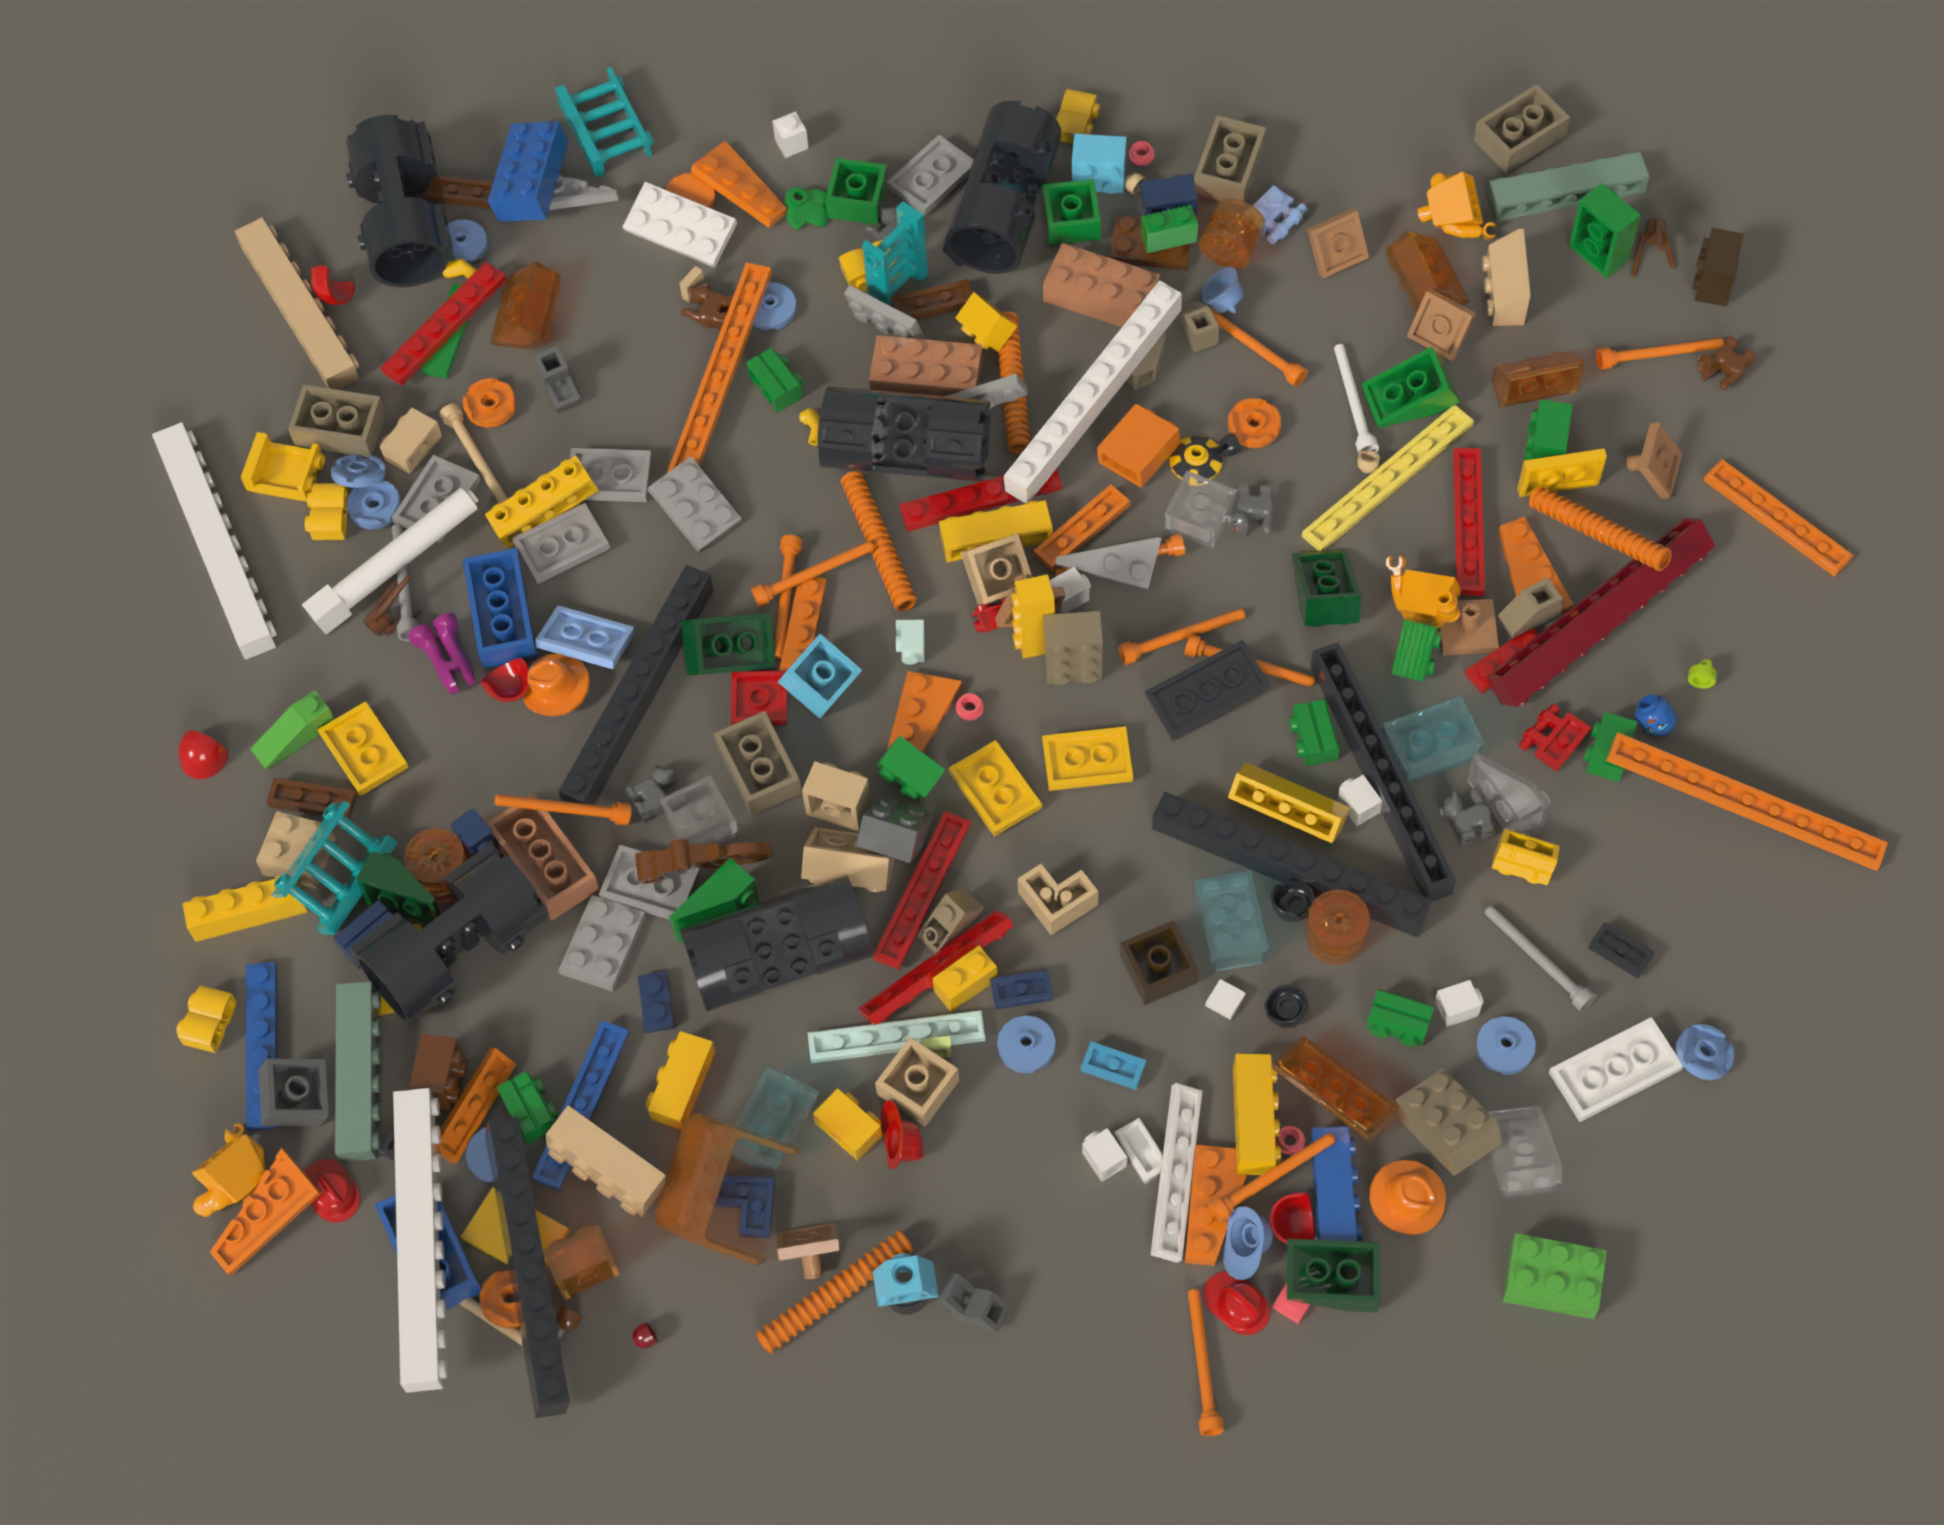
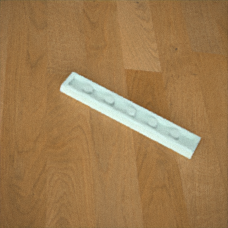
[808,1010,986,1063]

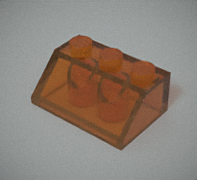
[1385,230,1470,312]
[490,261,561,350]
[1491,351,1585,408]

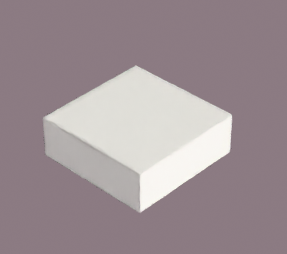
[1205,979,1246,1020]

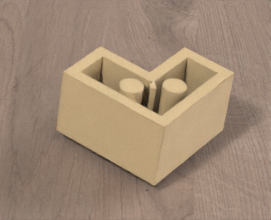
[1017,864,1098,936]

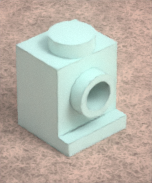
[896,620,925,665]

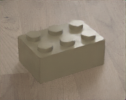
[1474,84,1570,174]
[1194,115,1266,207]
[288,384,386,458]
[1043,611,1103,685]
[713,711,802,816]
[1395,1068,1502,1176]

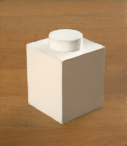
[772,111,809,158]
[1050,567,1091,614]
[1337,775,1382,827]
[1435,980,1483,1027]
[1082,1128,1127,1182]

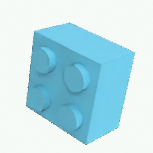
[1072,134,1126,194]
[778,634,862,718]

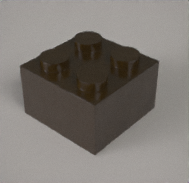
[1692,228,1744,307]
[1120,920,1198,1005]

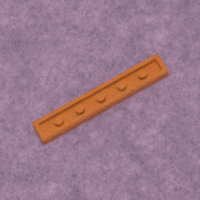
[1704,459,1853,577]

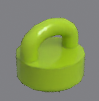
[1688,658,1717,689]

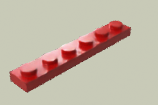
[380,261,506,386]
[1453,448,1485,596]
[899,468,1062,532]
[873,811,971,971]
[858,910,1014,1025]

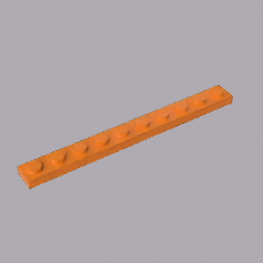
[667,262,772,473]
[1606,733,1888,871]

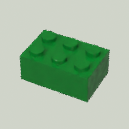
[1569,183,1641,279]

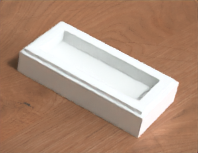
[1114,1118,1163,1184]

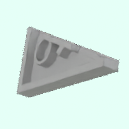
[549,175,619,210]
[1055,537,1161,590]

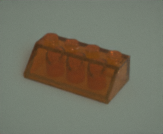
[1271,1036,1399,1144]

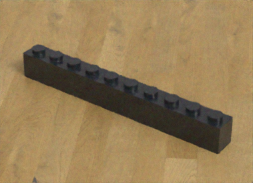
[558,565,714,816]
[1310,642,1456,902]
[1152,791,1431,938]
[485,1117,570,1418]

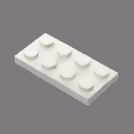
[623,182,738,268]
[1549,1017,1683,1122]

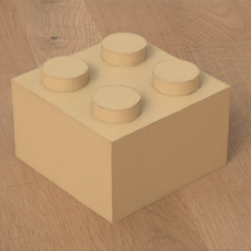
[960,534,1033,604]
[802,761,871,832]
[256,811,336,889]
[875,1037,959,1127]

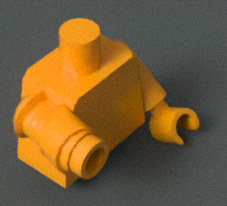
[1418,172,1497,241]
[1386,555,1461,628]
[192,1123,266,1217]

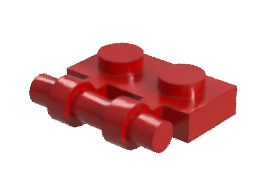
[1518,704,1591,772]

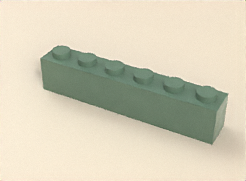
[1487,152,1649,222]
[335,982,381,1162]

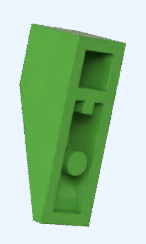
[251,690,334,771]

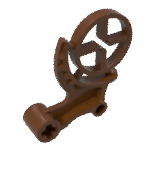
[635,839,773,884]

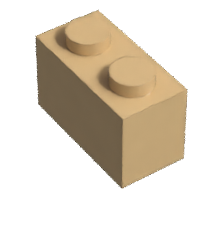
[380,408,442,475]

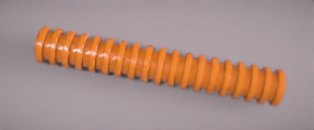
[998,312,1030,454]
[841,471,917,611]
[1529,486,1671,571]
[756,1230,913,1354]

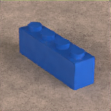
[1311,1127,1362,1242]

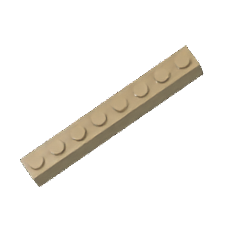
[234,218,360,390]

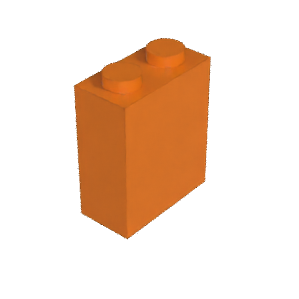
[1097,404,1180,488]

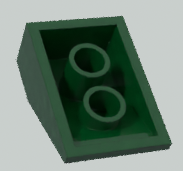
[1292,550,1361,627]
[681,613,776,676]
[356,851,441,927]
[1287,1239,1380,1312]

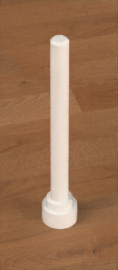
[1334,344,1379,454]

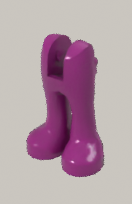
[408,613,476,694]

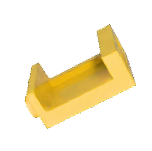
[241,432,325,502]

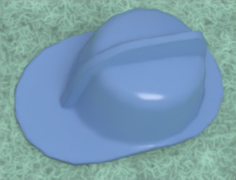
[1201,267,1244,314]
[1223,1207,1273,1280]

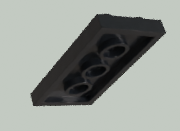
[1145,639,1270,741]

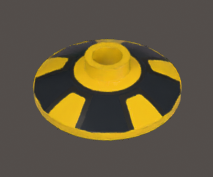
[1169,436,1223,483]

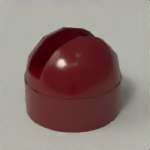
[632,1321,658,1349]

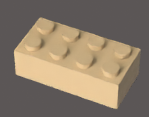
[546,1106,665,1217]

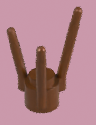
[1631,217,1675,278]
[363,575,421,636]

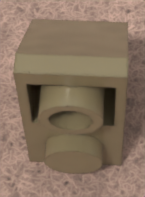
[1176,301,1219,353]
[1126,333,1166,391]
[1498,577,1562,639]
[917,888,984,953]

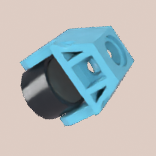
[873,1253,938,1315]

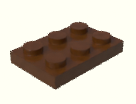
[1109,214,1191,270]

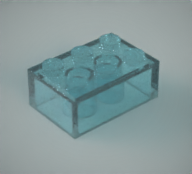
[1382,696,1485,784]
[1193,870,1269,972]

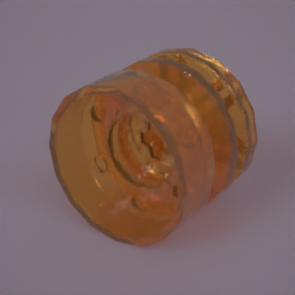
[1199,199,1265,269]
[404,828,468,902]
[1306,890,1369,965]

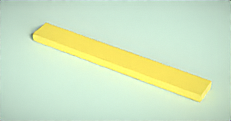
[1302,405,1474,551]

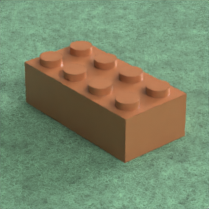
[1043,243,1161,327]
[869,335,983,396]
[486,793,599,921]

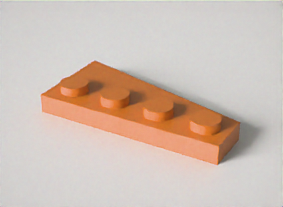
[691,141,787,228]
[1499,516,1574,615]
[887,671,962,753]
[1185,1145,1247,1266]
[210,1148,322,1275]

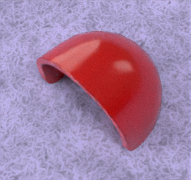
[311,266,355,305]
[479,658,530,703]
[178,730,229,779]
[1270,1191,1315,1244]

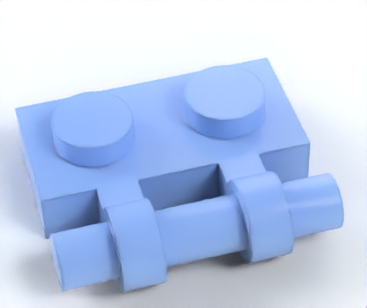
[1240,185,1307,244]

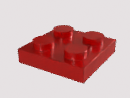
[731,671,788,726]

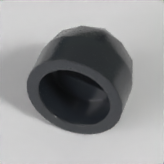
[1218,433,1242,457]

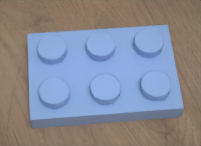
[536,605,634,669]

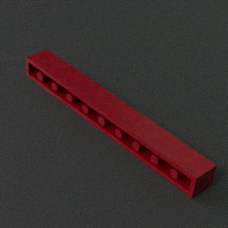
[1486,518,1715,707]

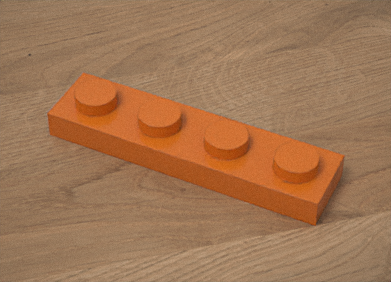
[1033,484,1130,573]
[779,577,827,671]
[436,1048,517,1164]

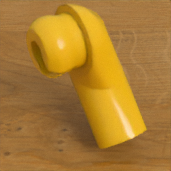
[442,259,477,279]
[799,408,820,446]

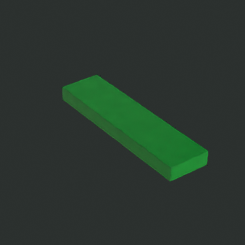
[421,283,470,379]

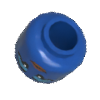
[1635,694,1677,737]

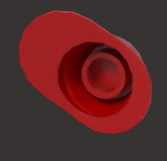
[881,1100,924,1169]
[304,1159,360,1223]
[1203,1271,1270,1335]

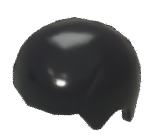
[1270,879,1316,922]
[1264,985,1309,1028]

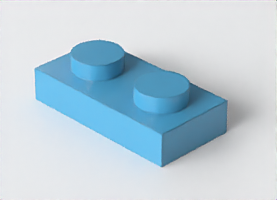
[1081,1041,1146,1090]

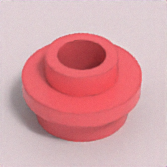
[1129,141,1154,166]
[956,693,984,721]
[1275,1126,1305,1156]

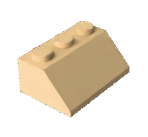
[1482,229,1530,326]
[801,827,895,892]

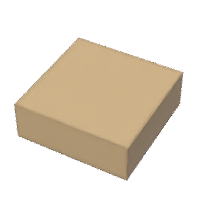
[680,266,705,303]

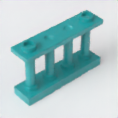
[555,67,654,178]
[862,201,928,307]
[271,801,398,935]

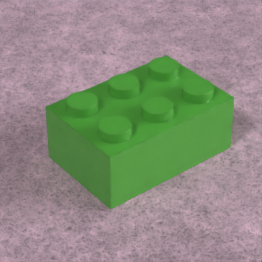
[1502,1233,1607,1319]

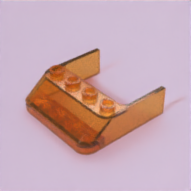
[655,1114,802,1266]

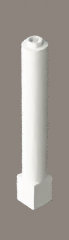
[302,488,478,635]

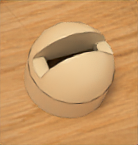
[1124,172,1147,196]
[1357,450,1380,474]

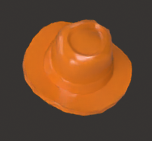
[522,654,590,716]
[1369,1160,1446,1235]

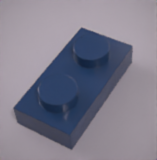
[990,970,1053,1010]
[638,971,675,1033]

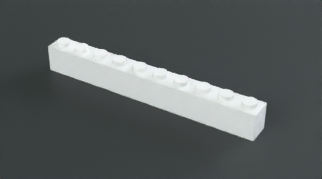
[1004,280,1182,503]
[152,422,277,660]
[393,1088,448,1393]

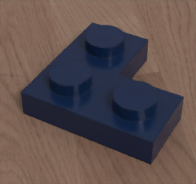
[712,1175,775,1239]

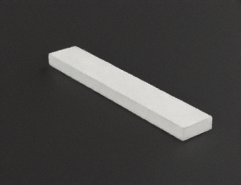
[1150,1083,1203,1263]

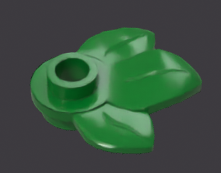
[785,187,827,230]

